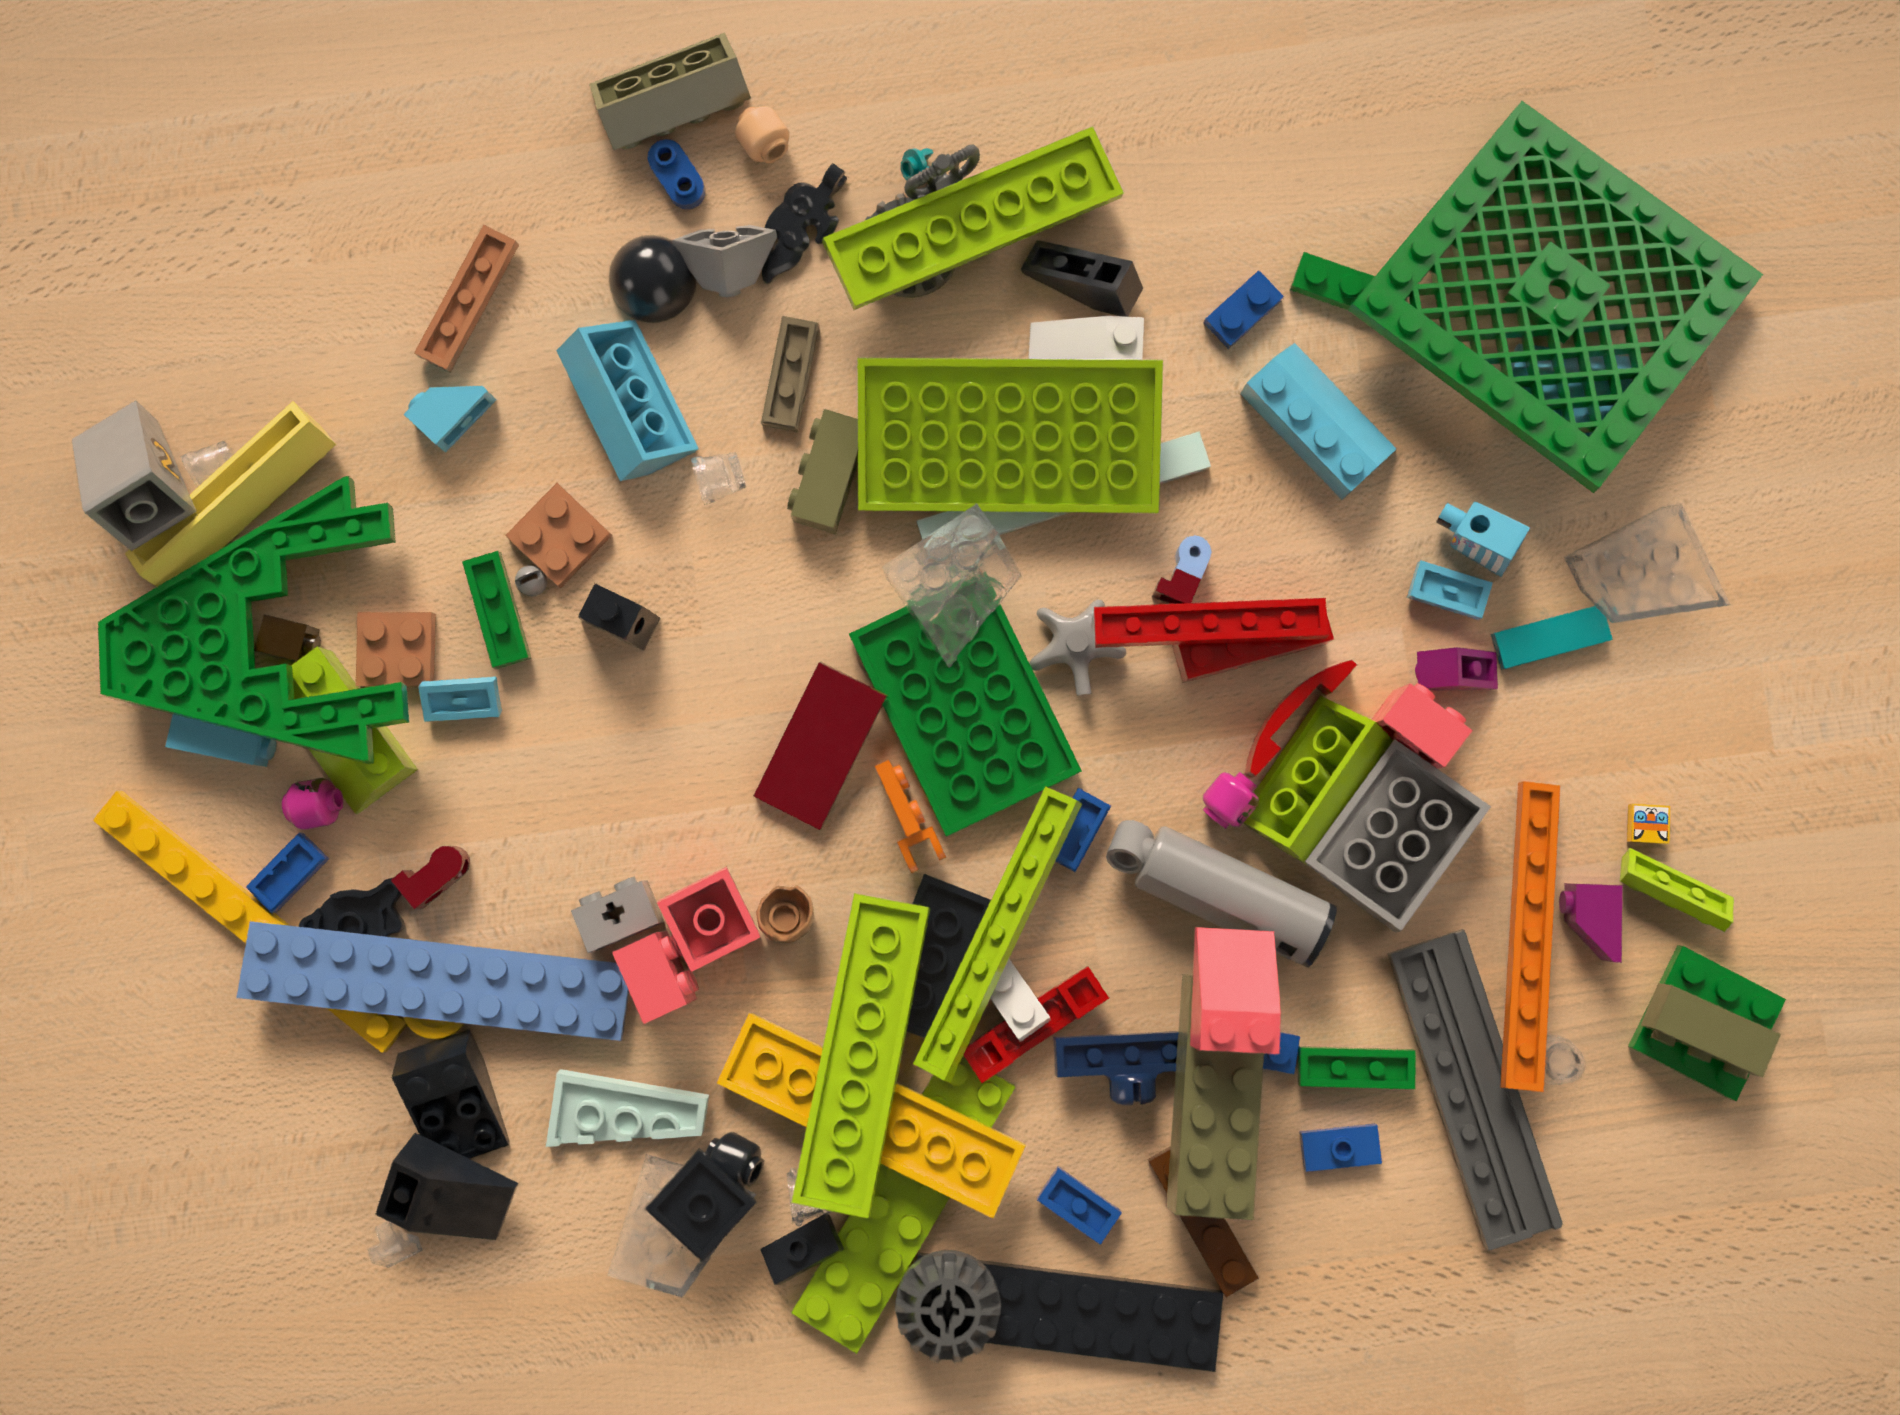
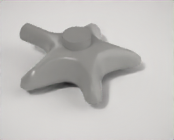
[1030,600,1126,696]

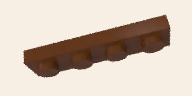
[1147,1146,1259,1298]

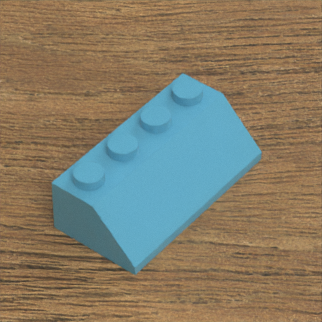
[556,320,699,481]
[1240,343,1396,500]

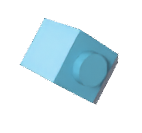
[404,386,497,452]

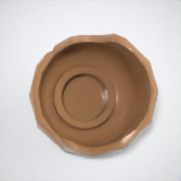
[756,885,814,943]

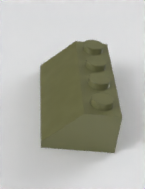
[589,33,751,150]

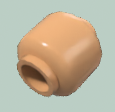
[735,106,790,163]

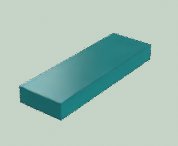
[1491,604,1613,670]

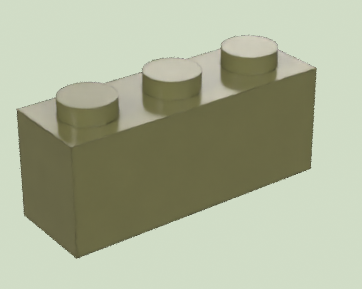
[787,409,858,534]
[1641,983,1781,1080]

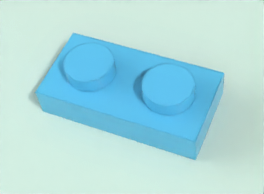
[1407,560,1493,620]
[418,676,502,722]

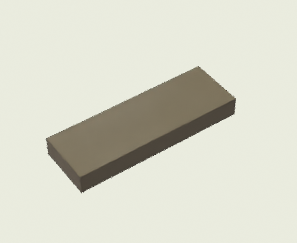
[761,316,819,432]

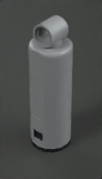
[1106,820,1337,968]

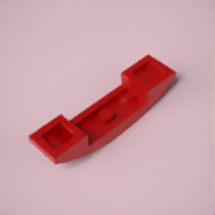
[1245,660,1357,778]
[964,966,1109,1083]

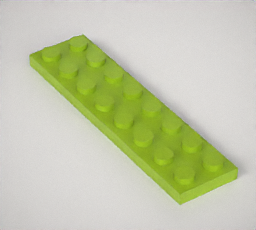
[822,126,1124,310]
[791,893,930,1219]
[791,1055,1015,1354]

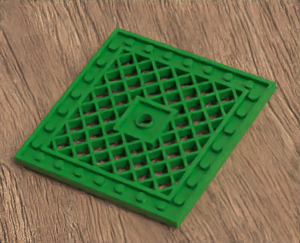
[1348,101,1763,493]

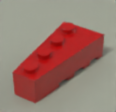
[1172,616,1334,683]

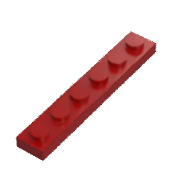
[1094,598,1328,648]

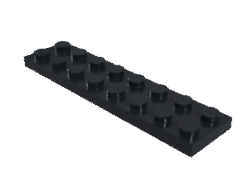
[918,1252,1223,1372]

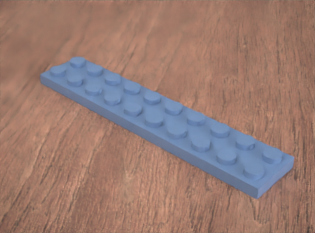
[236,921,629,1041]

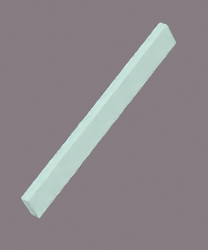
[917,431,1211,558]

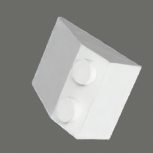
[1029,316,1144,359]

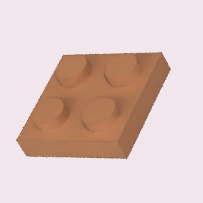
[505,483,612,588]
[356,612,436,688]

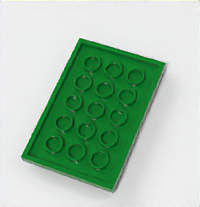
[849,569,1082,837]

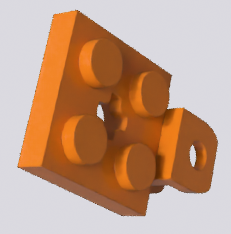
[875,760,947,873]

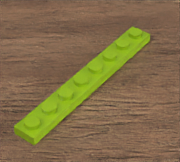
[913,786,1082,1082]

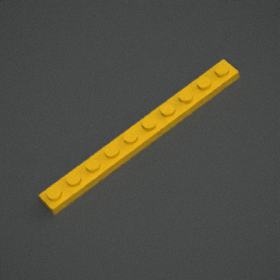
[93,791,407,1053]

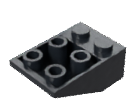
[391,1029,510,1159]
[375,1133,519,1240]

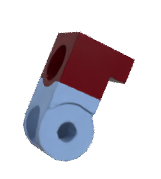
[1152,535,1211,604]

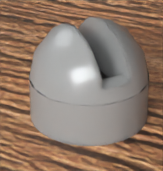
[515,566,547,596]

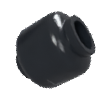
[705,1132,764,1187]

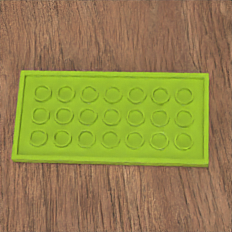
[857,358,1163,513]

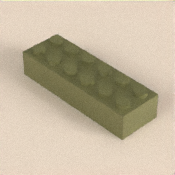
[1167,974,1264,1220]

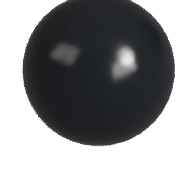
[609,235,697,323]

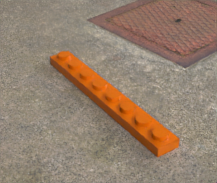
[1500,781,1561,1092]

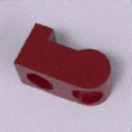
[391,846,470,909]

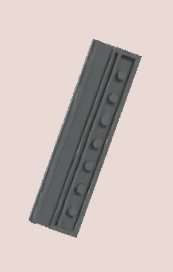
[1387,929,1563,1251]

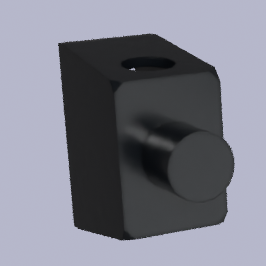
[578,584,660,651]

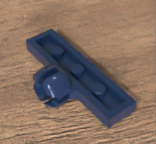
[1053,1031,1178,1106]

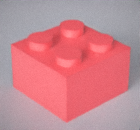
[1371,683,1473,769]
[657,866,761,972]
[612,930,699,1024]

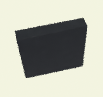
[645,1148,756,1262]

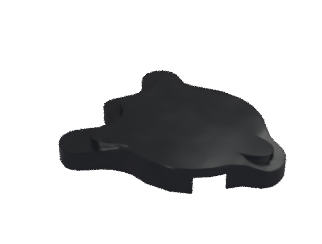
[299,878,405,937]

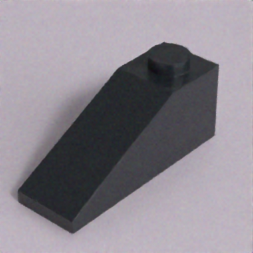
[1021,240,1143,317]

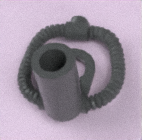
[904,144,980,200]

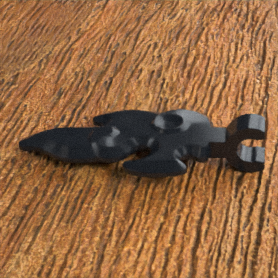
[761,163,848,284]

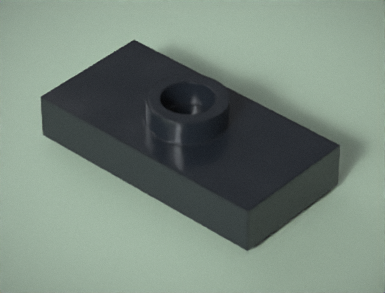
[760,1214,844,1285]

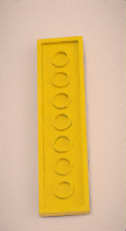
[717,1013,1026,1218]

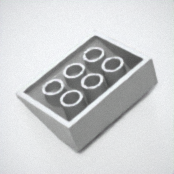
[1305,739,1491,932]

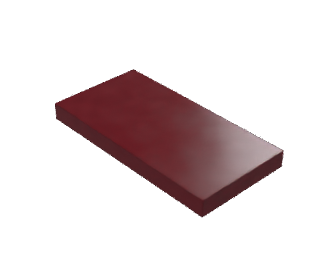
[753,662,888,830]

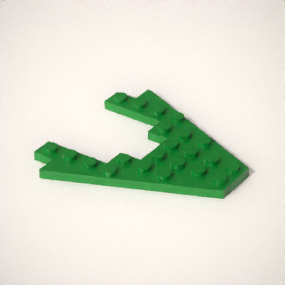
[98,476,409,764]

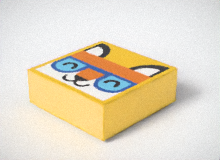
[1627,804,1670,844]

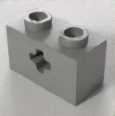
[571,876,664,953]

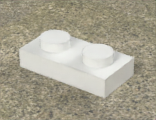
[990,959,1051,1042]

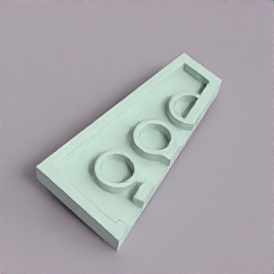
[546,1069,709,1147]

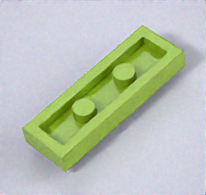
[1620,848,1734,932]

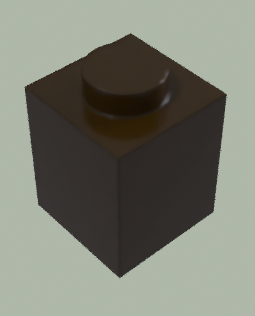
[254,614,321,662]

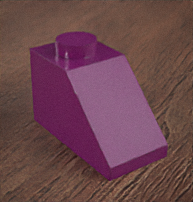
[1415,647,1498,691]
[1559,883,1623,963]

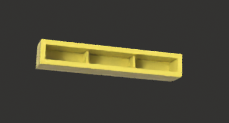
[125,401,336,587]

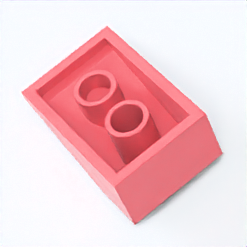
[1190,927,1281,1054]

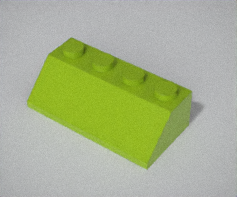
[291,646,418,814]
[1243,696,1393,866]

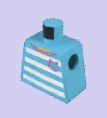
[1436,502,1530,577]

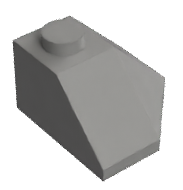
[672,225,777,297]

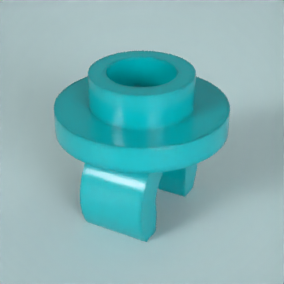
[900,148,933,186]

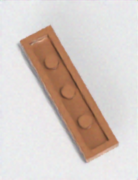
[414,224,519,373]

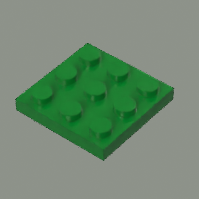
[1628,945,1786,1102]

